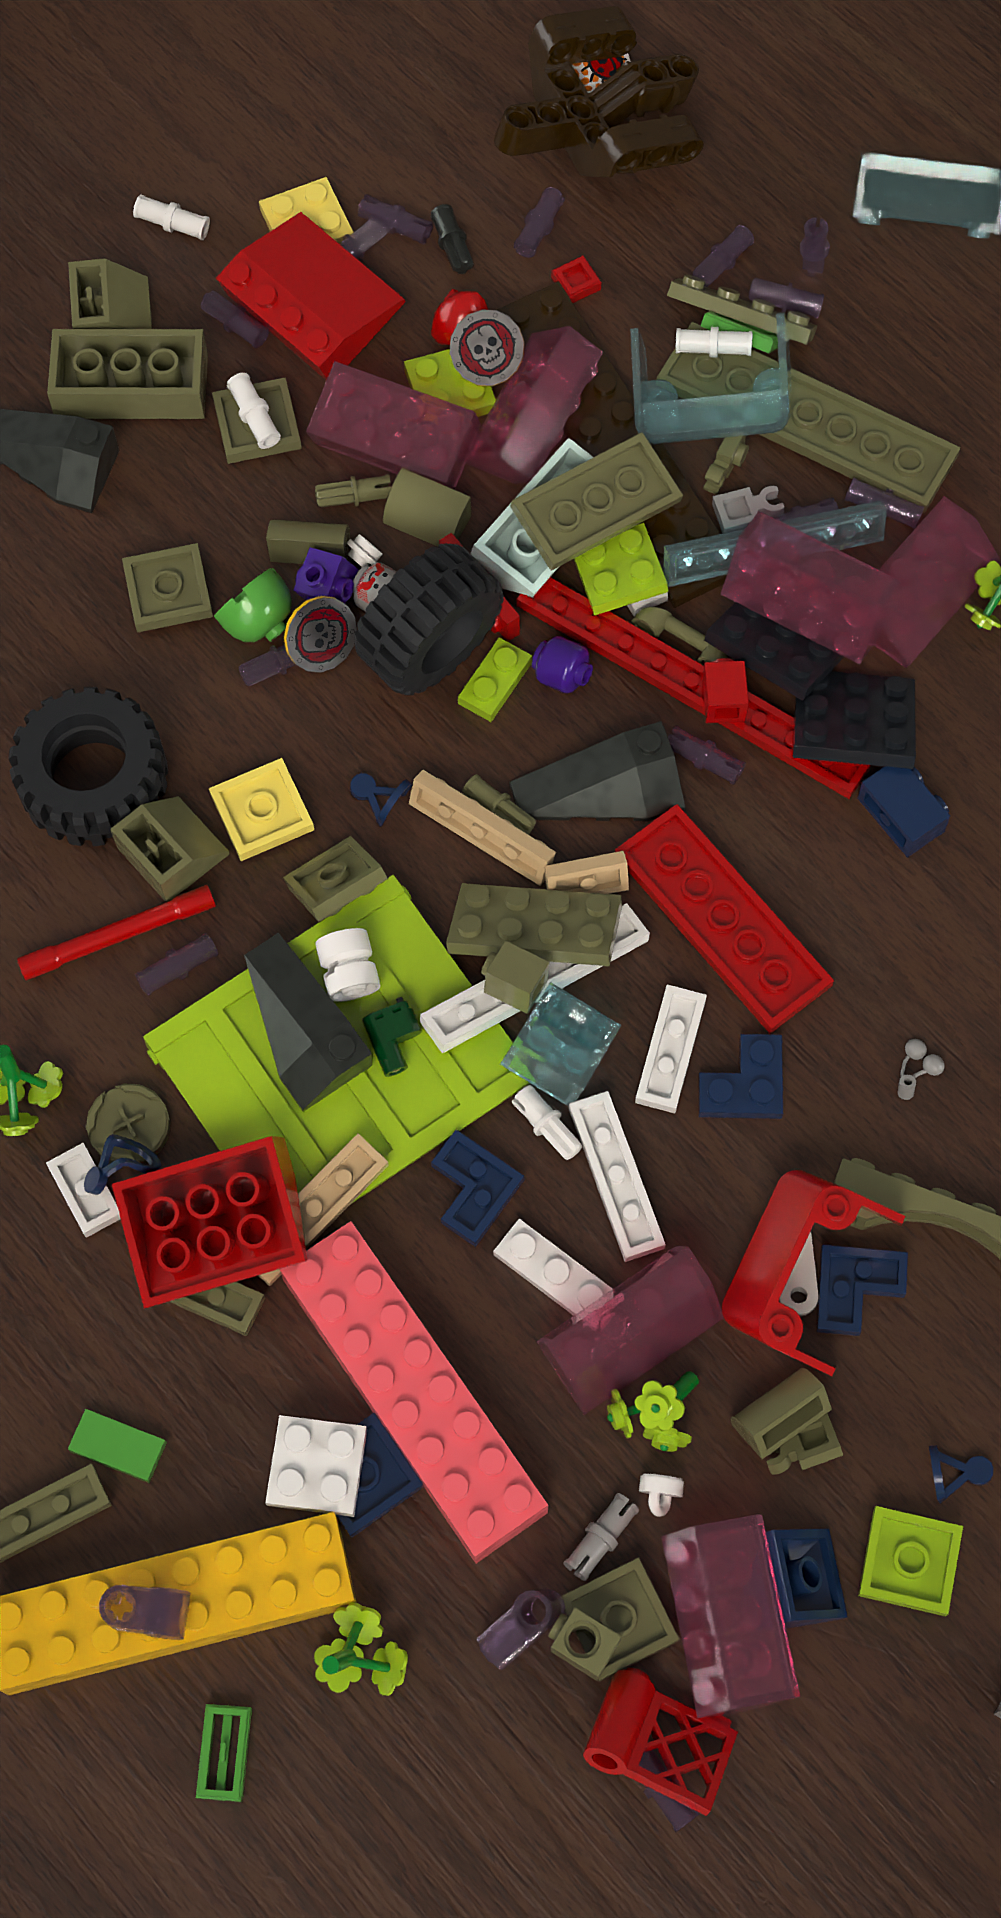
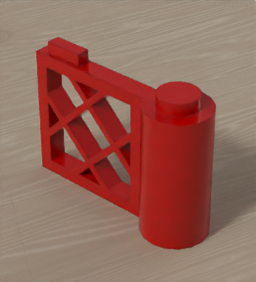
[583,1668,738,1816]

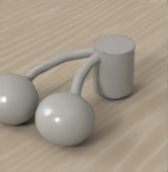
[897,1039,945,1100]

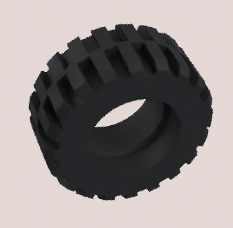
[354,543,504,695]
[9,687,168,846]

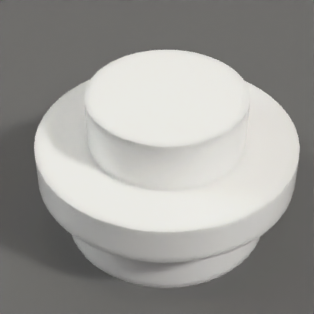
[347,534,383,567]

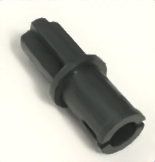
[430,204,473,274]

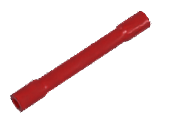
[17,885,216,981]

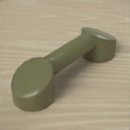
[632,607,728,666]

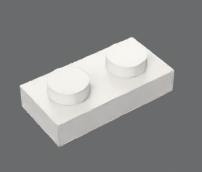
[46,1143,121,1238]

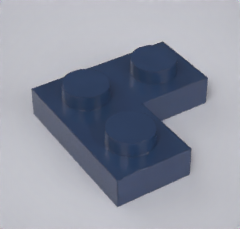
[698,1034,783,1119]
[431,1130,524,1247]
[816,1245,908,1336]

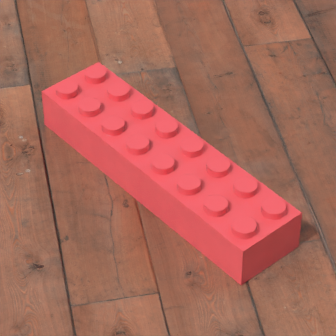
[279,1221,548,1564]

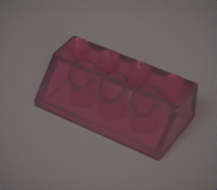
[463,326,603,484]
[847,496,1000,668]
[536,1246,724,1415]
[661,1514,801,1718]

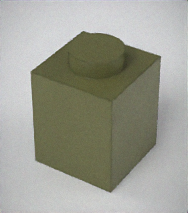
[481,941,550,1014]

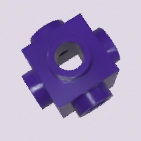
[293,547,358,604]

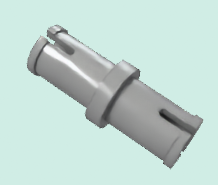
[563,1493,639,1581]

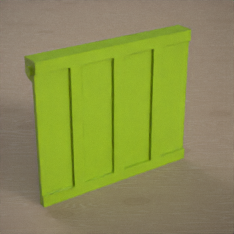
[143,875,538,1205]

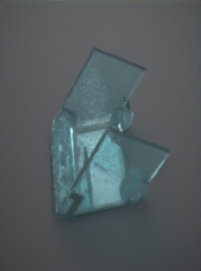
[852,152,1001,239]
[630,313,792,444]

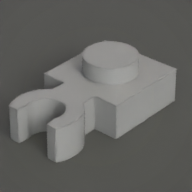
[712,486,785,536]

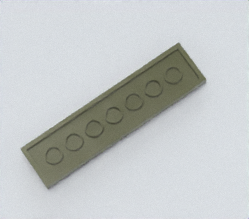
[656,322,961,513]

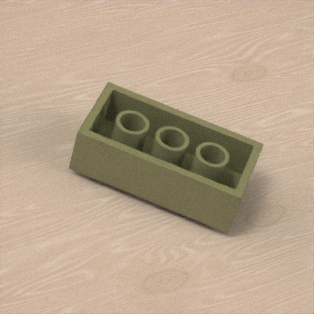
[47,329,208,419]

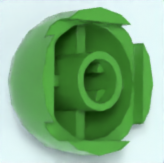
[214,568,292,643]

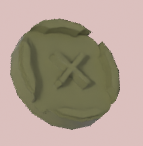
[86,1083,171,1164]

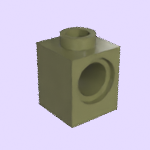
[548,1608,622,1681]

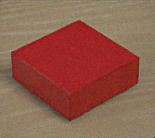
[551,255,602,303]

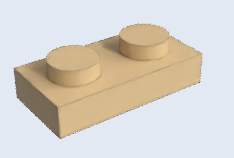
[544,851,629,894]

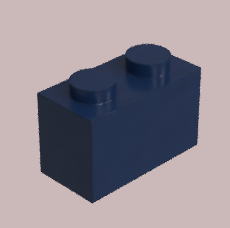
[857,766,950,858]

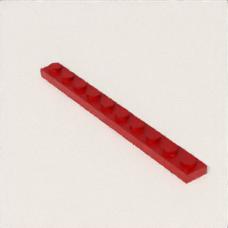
[517,577,871,799]

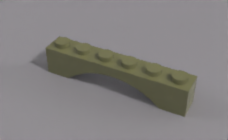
[834,1158,1001,1261]

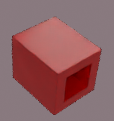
[702,658,749,723]

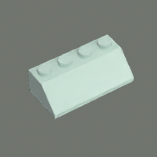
[471,438,594,597]

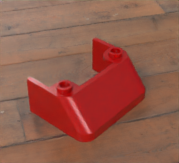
[722,1170,906,1376]

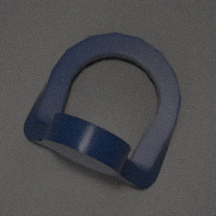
[350,773,413,827]
[84,1134,162,1195]
[929,1445,993,1503]

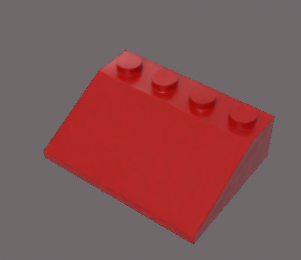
[216,212,406,384]
[112,1136,307,1309]

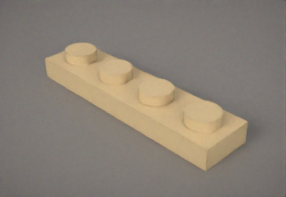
[409,770,556,886]
[258,1134,389,1286]

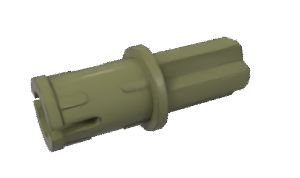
[315,474,391,507]
[462,774,536,835]

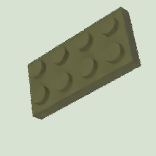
[510,432,683,571]
[446,883,622,966]

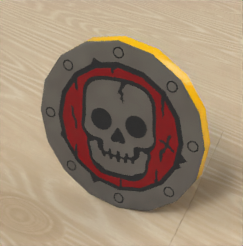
[450,310,525,386]
[284,596,357,672]

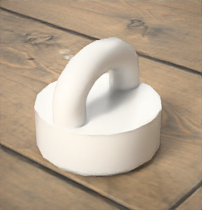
[639,1474,684,1517]

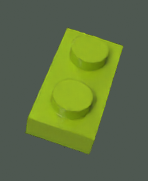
[458,637,532,722]

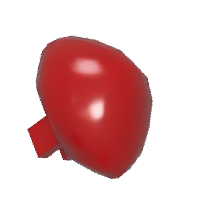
[431,289,489,345]

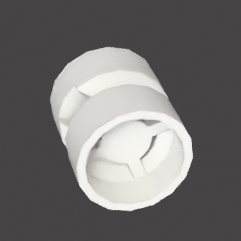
[315,928,381,1002]

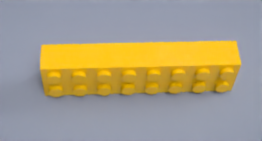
[0,1512,357,1695]

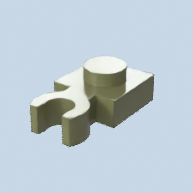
[703,423,749,495]
[766,1413,843,1475]

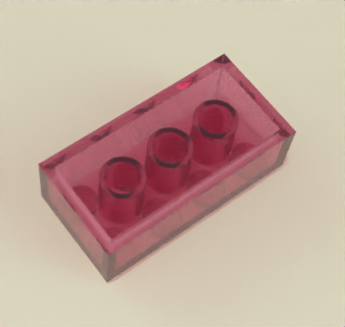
[306,361,481,490]
[721,511,901,664]

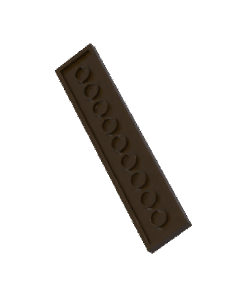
[497,281,742,608]

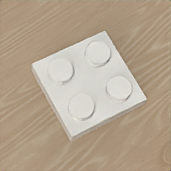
[265,1415,367,1517]

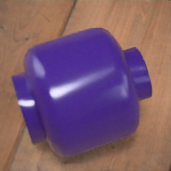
[532,636,593,693]

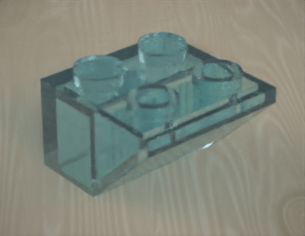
[500,982,621,1107]

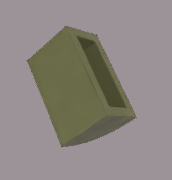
[383,468,471,547]
[266,519,350,564]
[731,1368,832,1459]

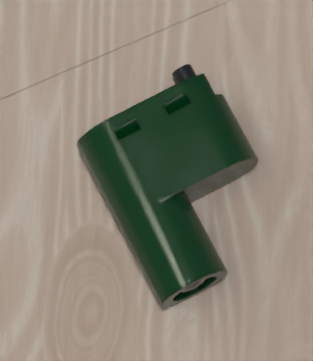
[362,997,422,1077]

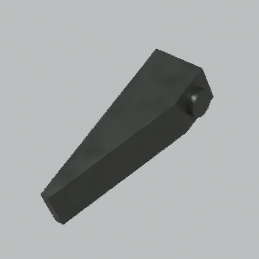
[0,409,119,513]
[509,721,685,821]
[244,933,372,1112]

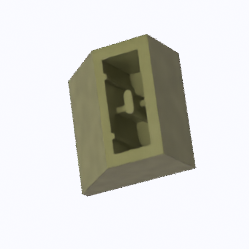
[68,258,152,329]
[110,796,229,902]

